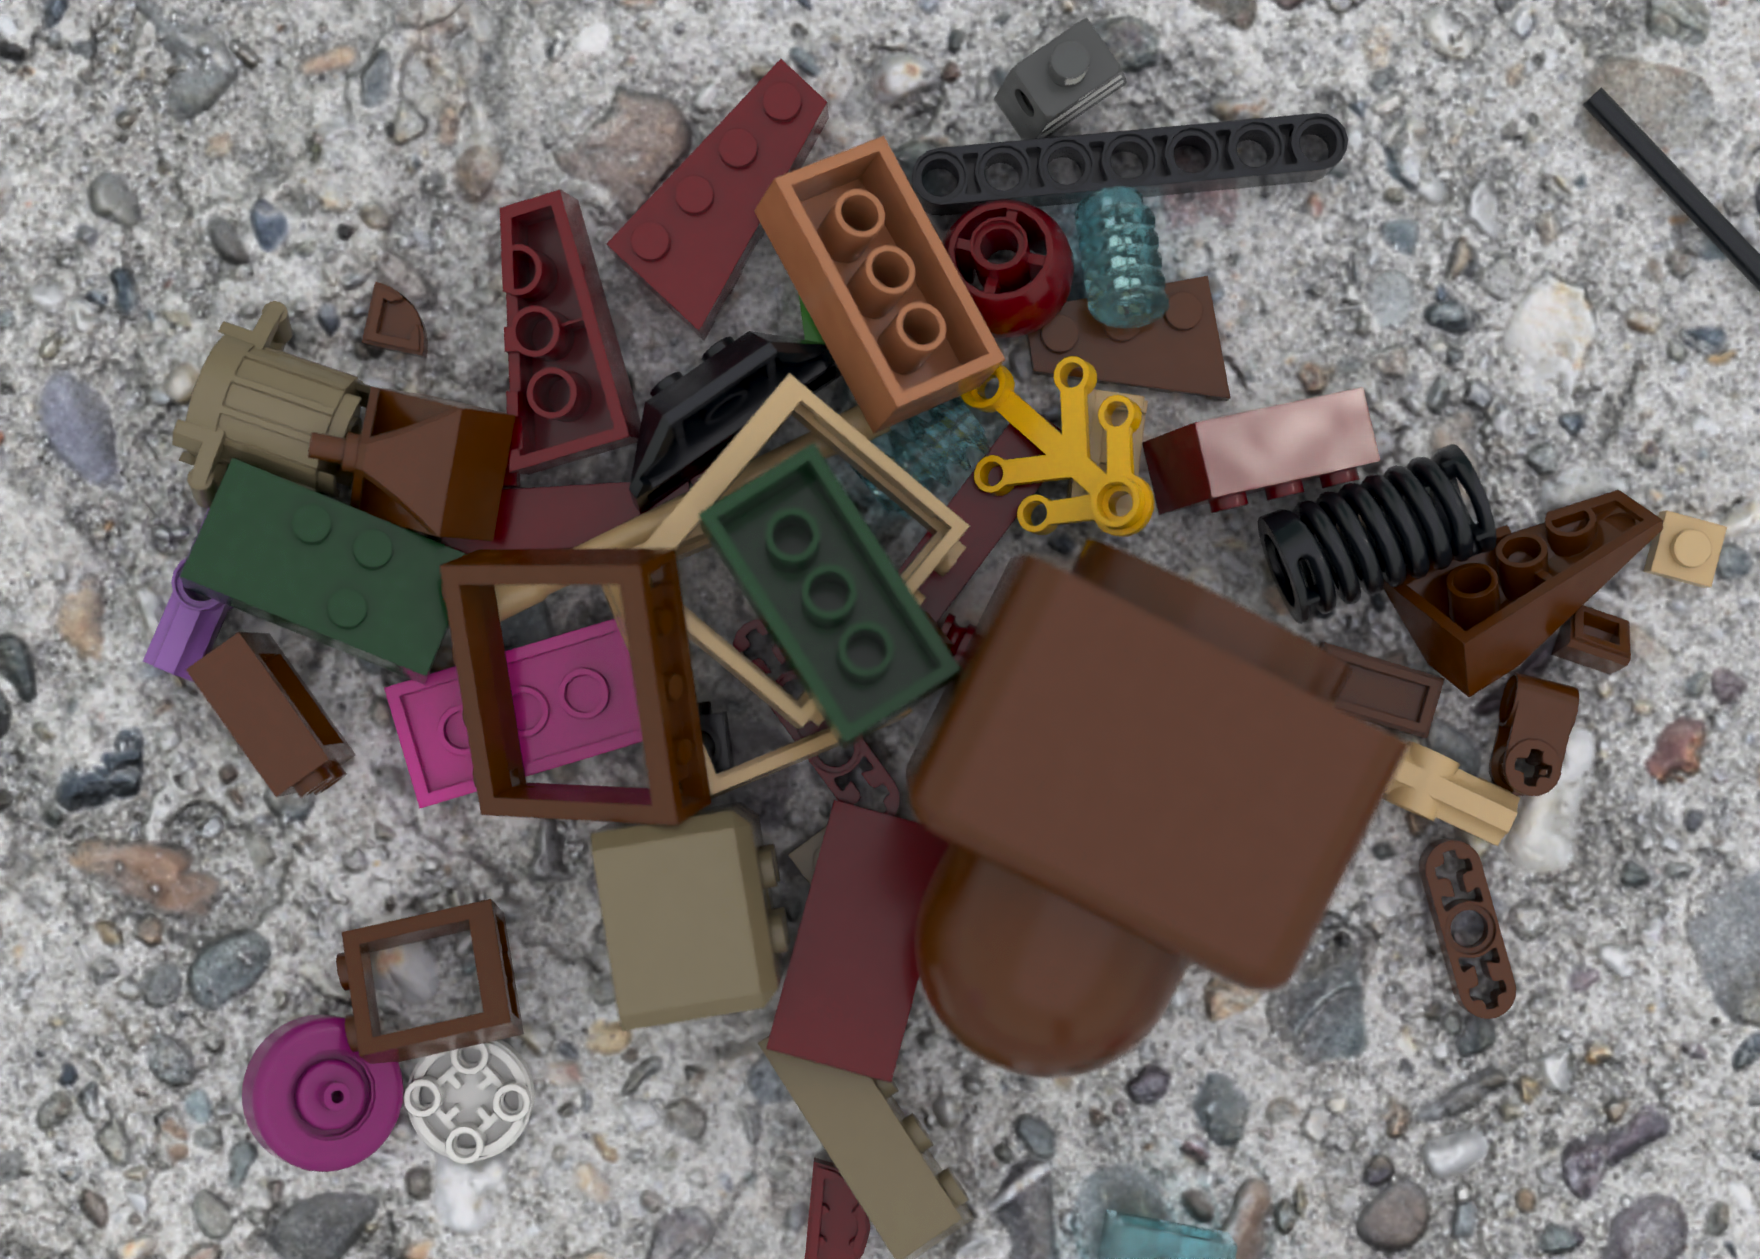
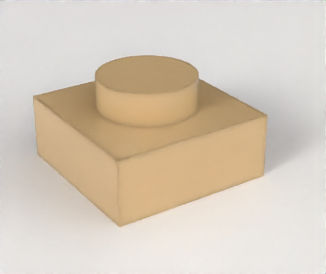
[1643,510,1727,588]

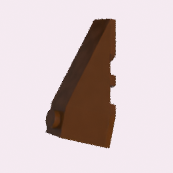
[1383,490,1663,697]

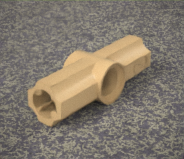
[1383,741,1520,846]

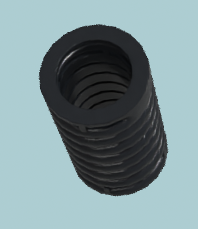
[1257,444,1497,624]

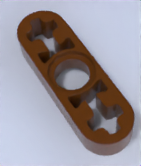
[1419,838,1516,1019]

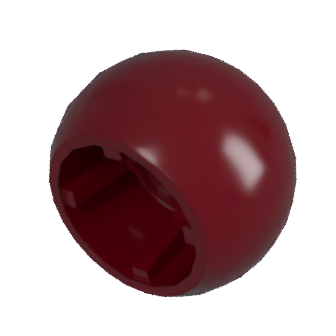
[942,199,1074,339]

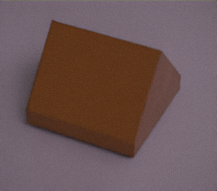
[1551,605,1631,674]

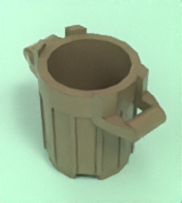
[172,301,373,508]

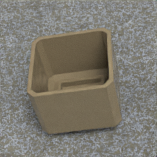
[591,802,791,1031]

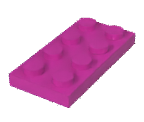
[384,619,643,808]

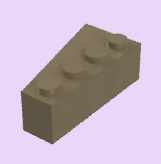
[758,1035,975,1259]

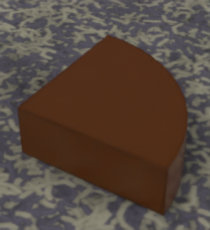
[362,282,428,358]

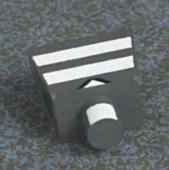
[994,18,1127,140]

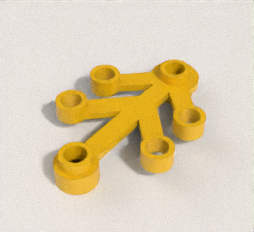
[961,356,1154,537]

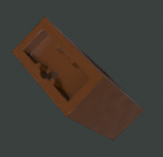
[185,632,356,799]
[336,899,524,1064]

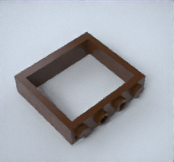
[440,548,712,826]

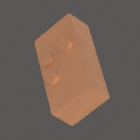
[754,136,1005,434]

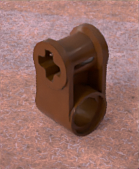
[1489,672,1579,796]

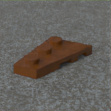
[1026,276,1231,401]

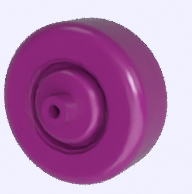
[242,1014,404,1172]

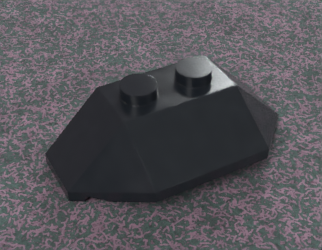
[629,331,842,514]

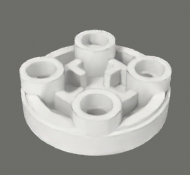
[404,1039,535,1164]

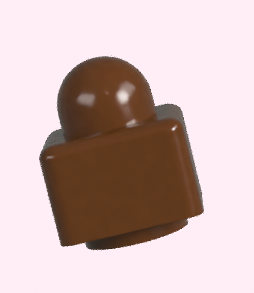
[906,538,1410,1078]

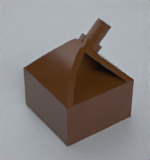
[308,387,516,541]

